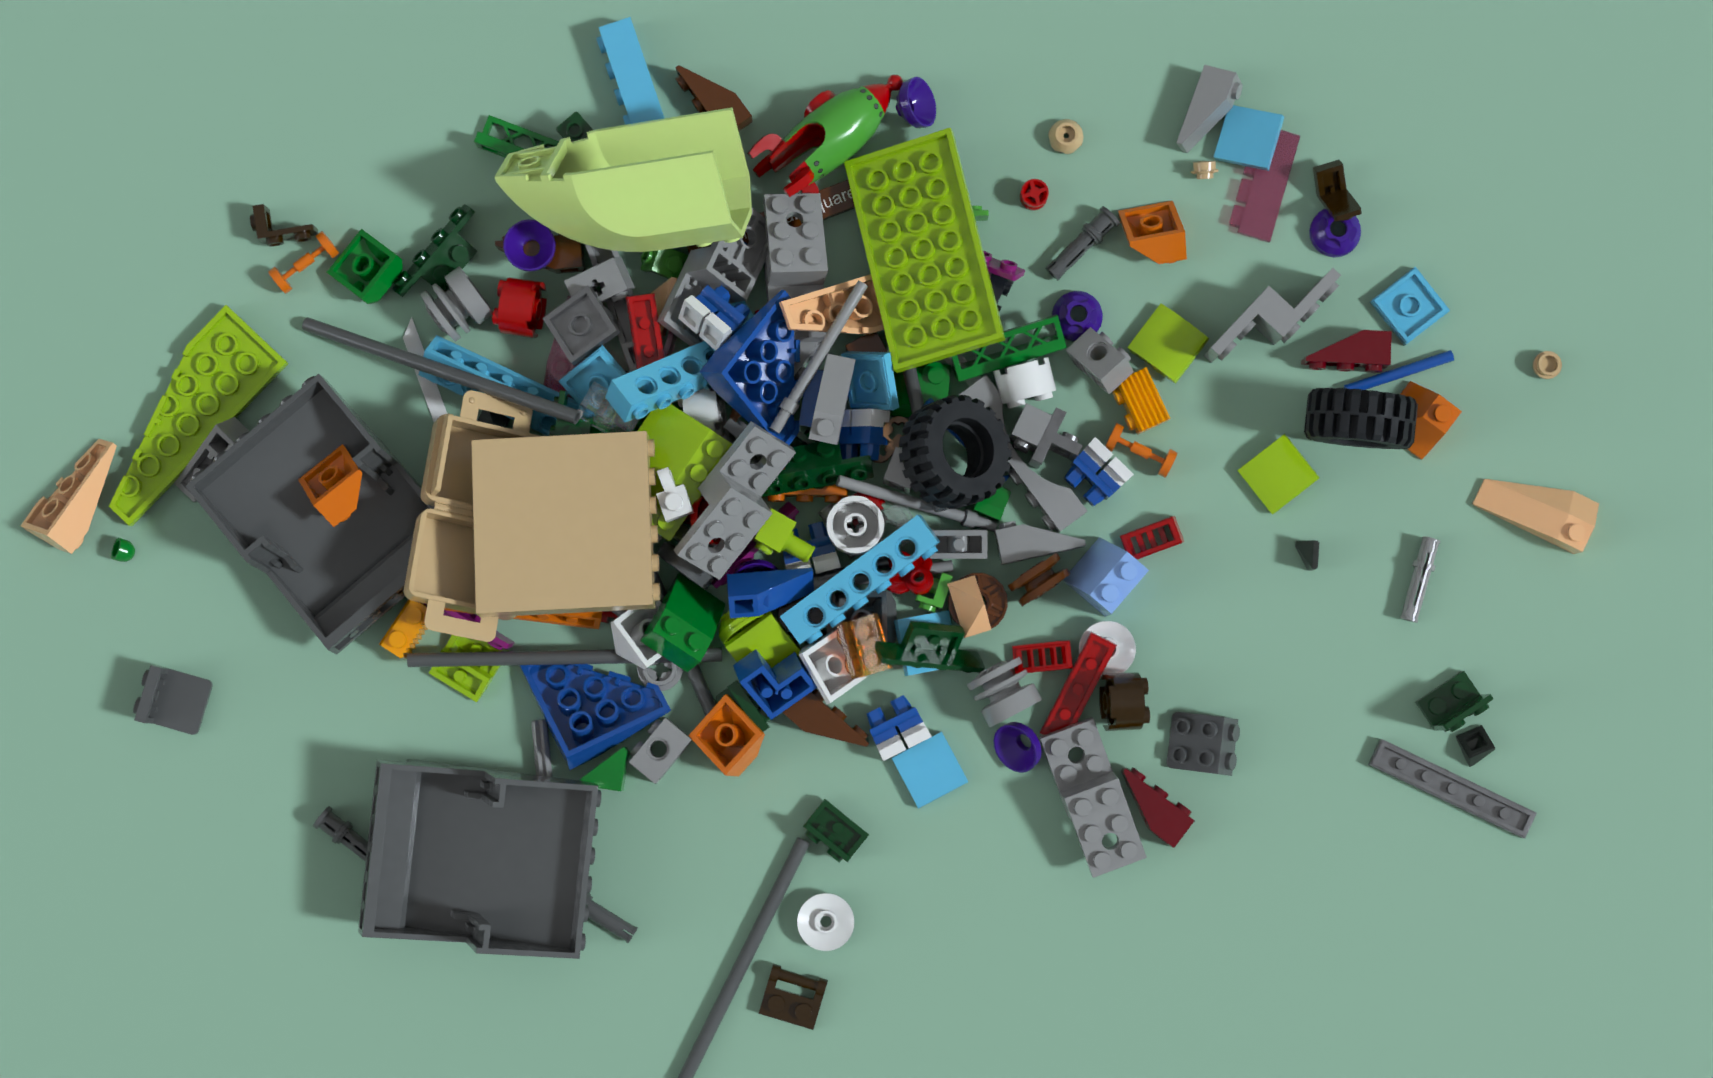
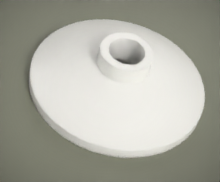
[1079,621,1136,676]
[797,893,854,951]

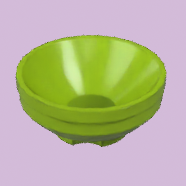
[719,611,765,645]

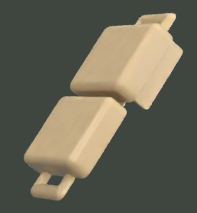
[404,390,540,642]

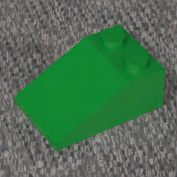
[640,573,725,672]

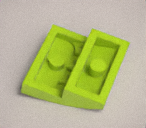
[1127,303,1209,384]
[1237,434,1320,515]
[724,612,801,668]
[429,635,509,702]

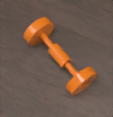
[268,231,339,294]
[1105,423,1178,478]

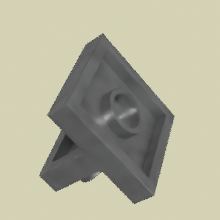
[542,285,621,366]
[1028,407,1083,469]

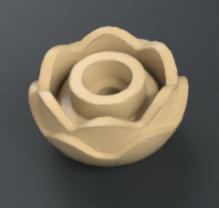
[1048,119,1084,154]

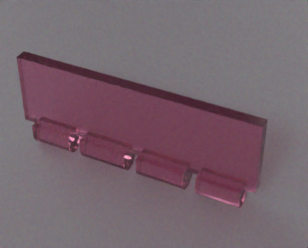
[1229,130,1300,243]

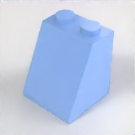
[1063,537,1149,617]

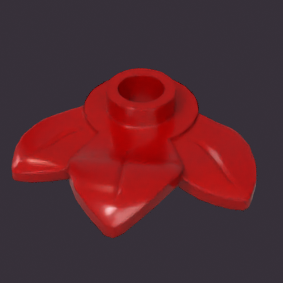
[887,551,934,595]

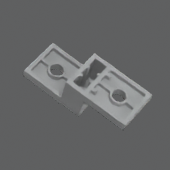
[763,193,828,342]
[657,208,768,346]
[1204,268,1341,363]
[674,421,796,580]
[1039,717,1147,878]

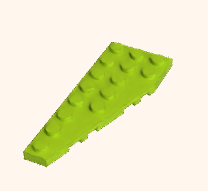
[109,305,289,527]

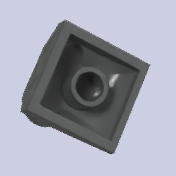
[835,591,897,649]

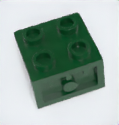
[1415,671,1494,732]

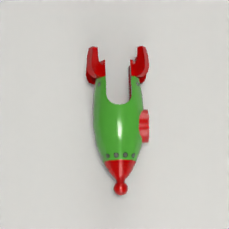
[747,75,903,197]

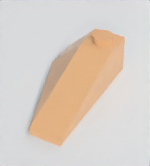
[779,274,884,334]
[21,439,117,554]
[1472,479,1599,554]

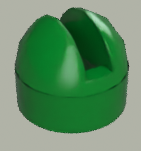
[111,538,135,562]

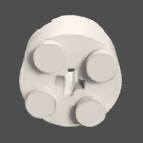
[993,357,1056,408]
[678,388,727,437]
[827,496,884,555]

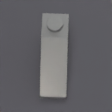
[1176,65,1242,153]
[809,353,856,445]
[174,417,250,502]
[994,521,1086,565]

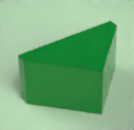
[579,747,630,791]

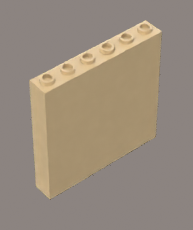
[471,431,660,618]

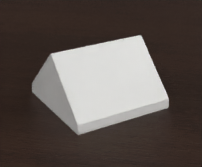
[611,600,662,669]
[799,628,867,704]

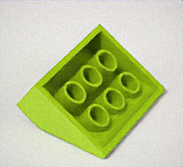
[638,404,732,541]

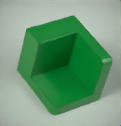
[973,487,1011,523]

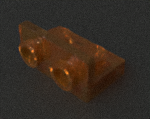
[836,613,893,679]

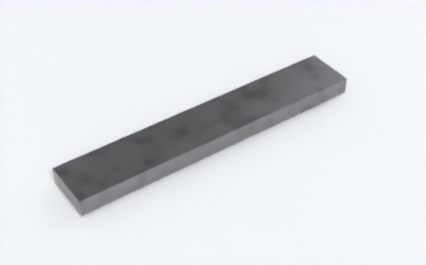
[1368,739,1537,839]

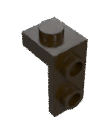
[1313,159,1362,221]
[250,204,318,247]

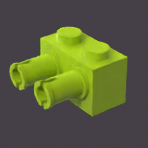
[752,508,815,563]

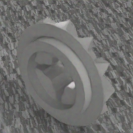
[637,663,683,691]

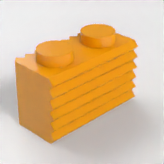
[1112,367,1171,435]
[379,600,428,659]

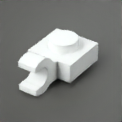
[656,467,694,522]

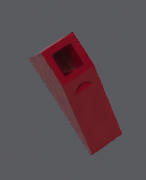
[1301,330,1392,373]
[1121,767,1195,848]

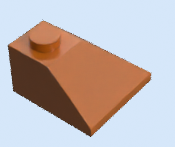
[1118,201,1187,264]
[1400,381,1462,460]
[298,444,362,527]
[688,694,765,777]

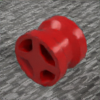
[1020,179,1049,211]

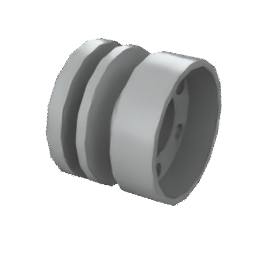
[420,266,493,342]
[967,657,1042,728]

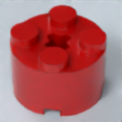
[492,277,547,338]

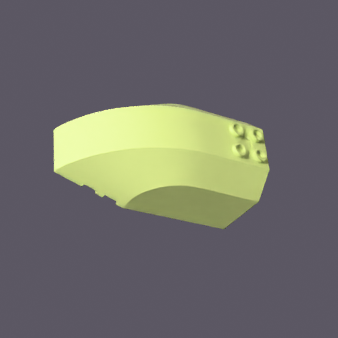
[494,107,752,252]

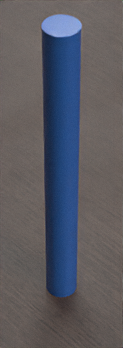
[1344,350,1454,390]

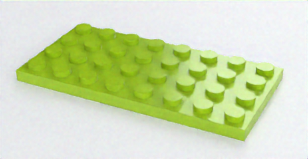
[844,128,1006,373]

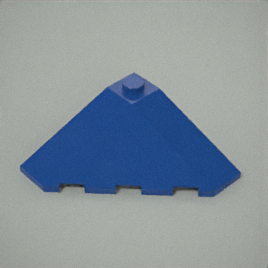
[700,290,800,445]
[520,664,671,770]

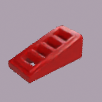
[1120,516,1184,559]
[1012,640,1073,674]

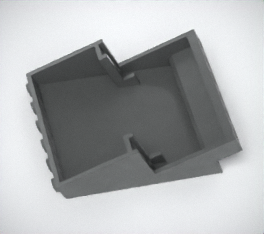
[186,373,434,655]
[358,759,601,959]

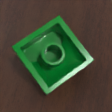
[326,229,403,304]
[890,362,951,418]

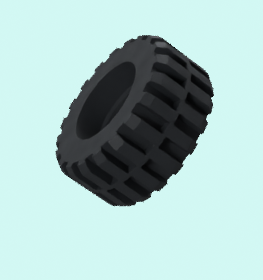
[1304,388,1418,449]
[899,395,1011,509]

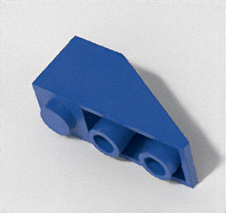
[727,568,814,618]

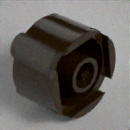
[1099,672,1150,731]

